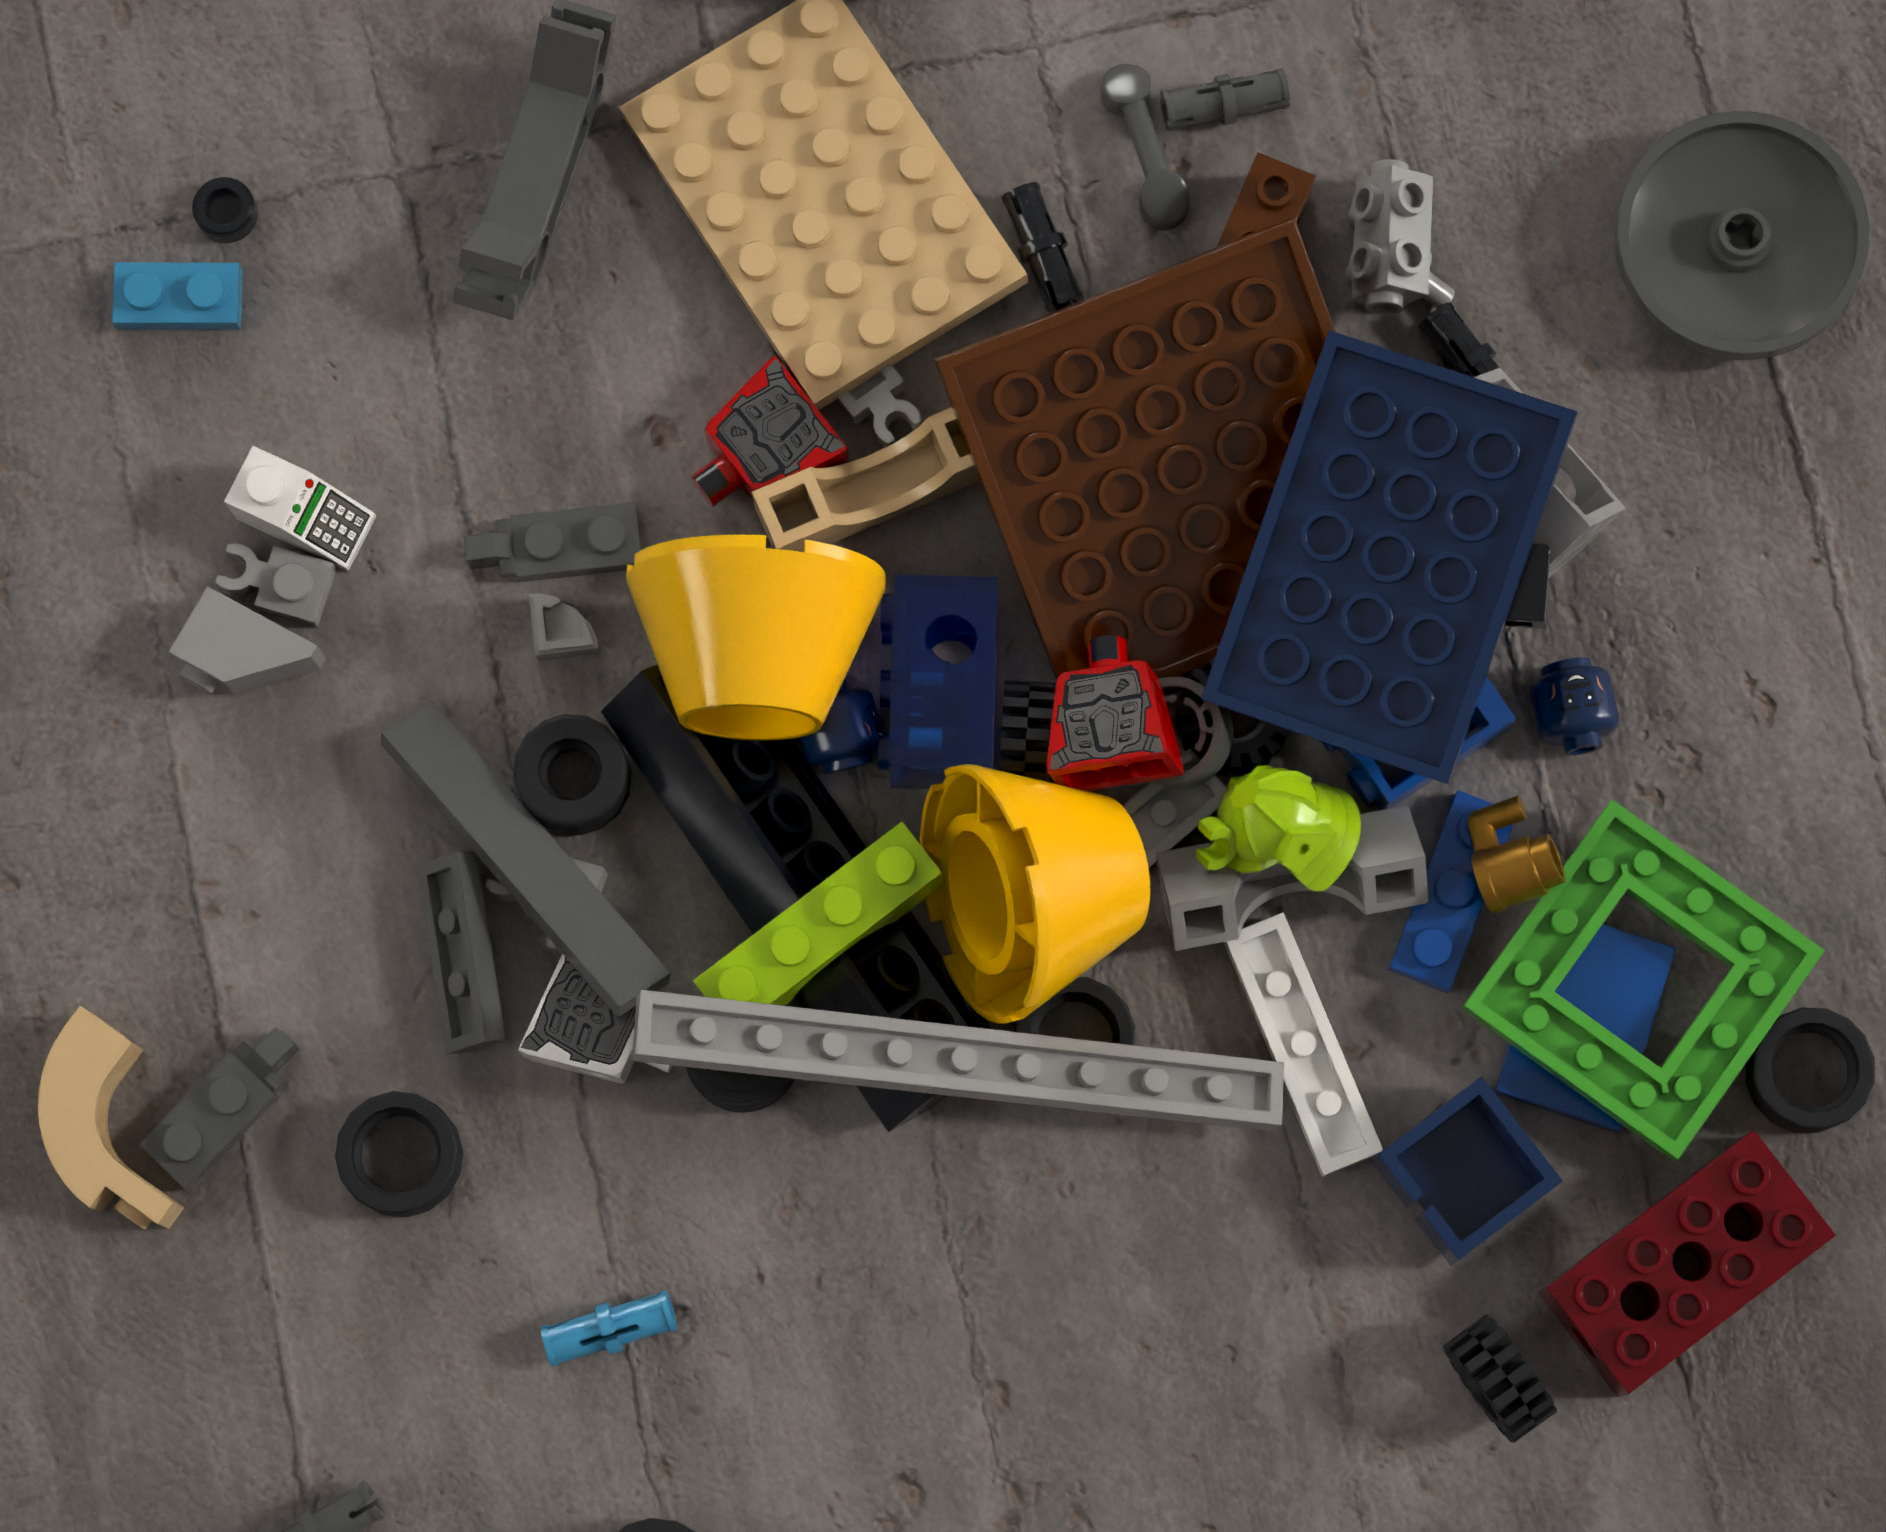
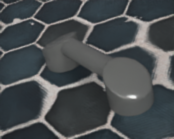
[1100,64,1190,230]

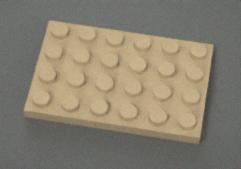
[619,0,1028,410]

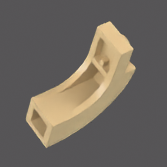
[38,1006,184,1229]

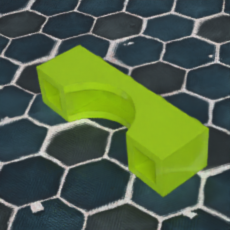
[693,822,945,1006]

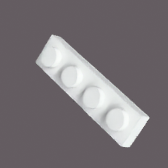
[1224,912,1383,1177]

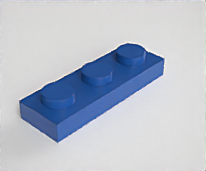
[1388,790,1513,993]

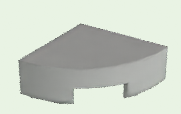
[529,594,600,660]

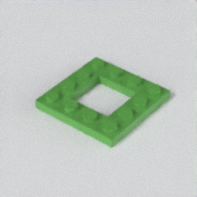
[1461,800,1825,1162]

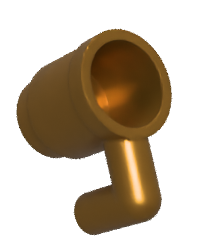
[1467,795,1566,914]

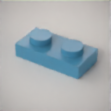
[112,262,243,330]

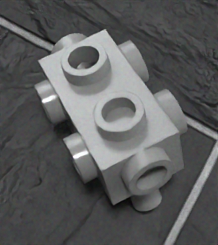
[1345,159,1455,315]

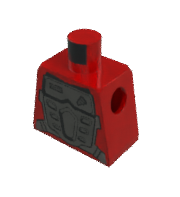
[691,356,850,507]
[1047,635,1184,791]

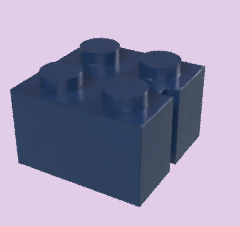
[1371,1076,1563,1266]

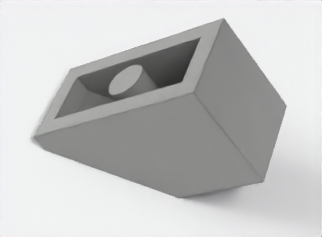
[169,586,327,694]

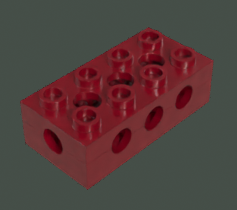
[1537,1130,1836,1397]

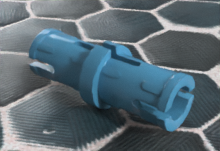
[541,1289,678,1367]

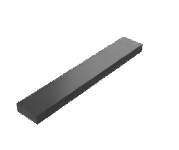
[381,701,671,1017]

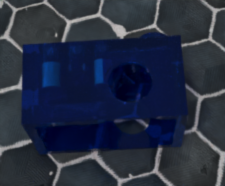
[878,574,998,789]

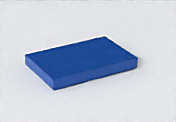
[1494,924,1676,1133]

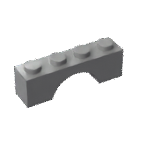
[1156,805,1429,951]

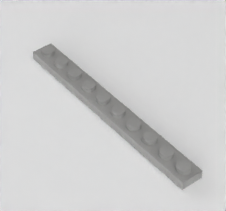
[632,990,1284,1132]

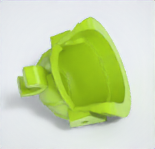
[1195,765,1361,892]

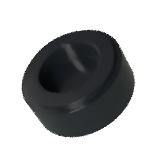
[192,177,258,243]

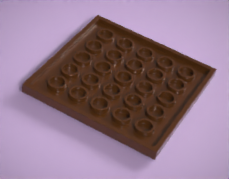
[934,218,1336,680]

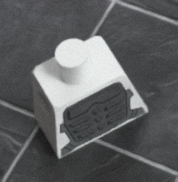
[518,954,673,1084]

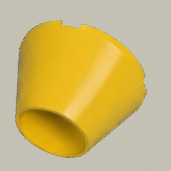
[626,534,886,740]
[920,764,1150,1024]

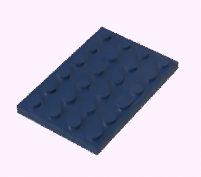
[1201,330,1578,785]

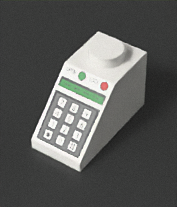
[224,446,376,571]

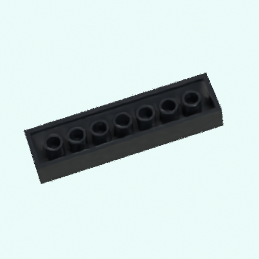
[601,664,992,1132]

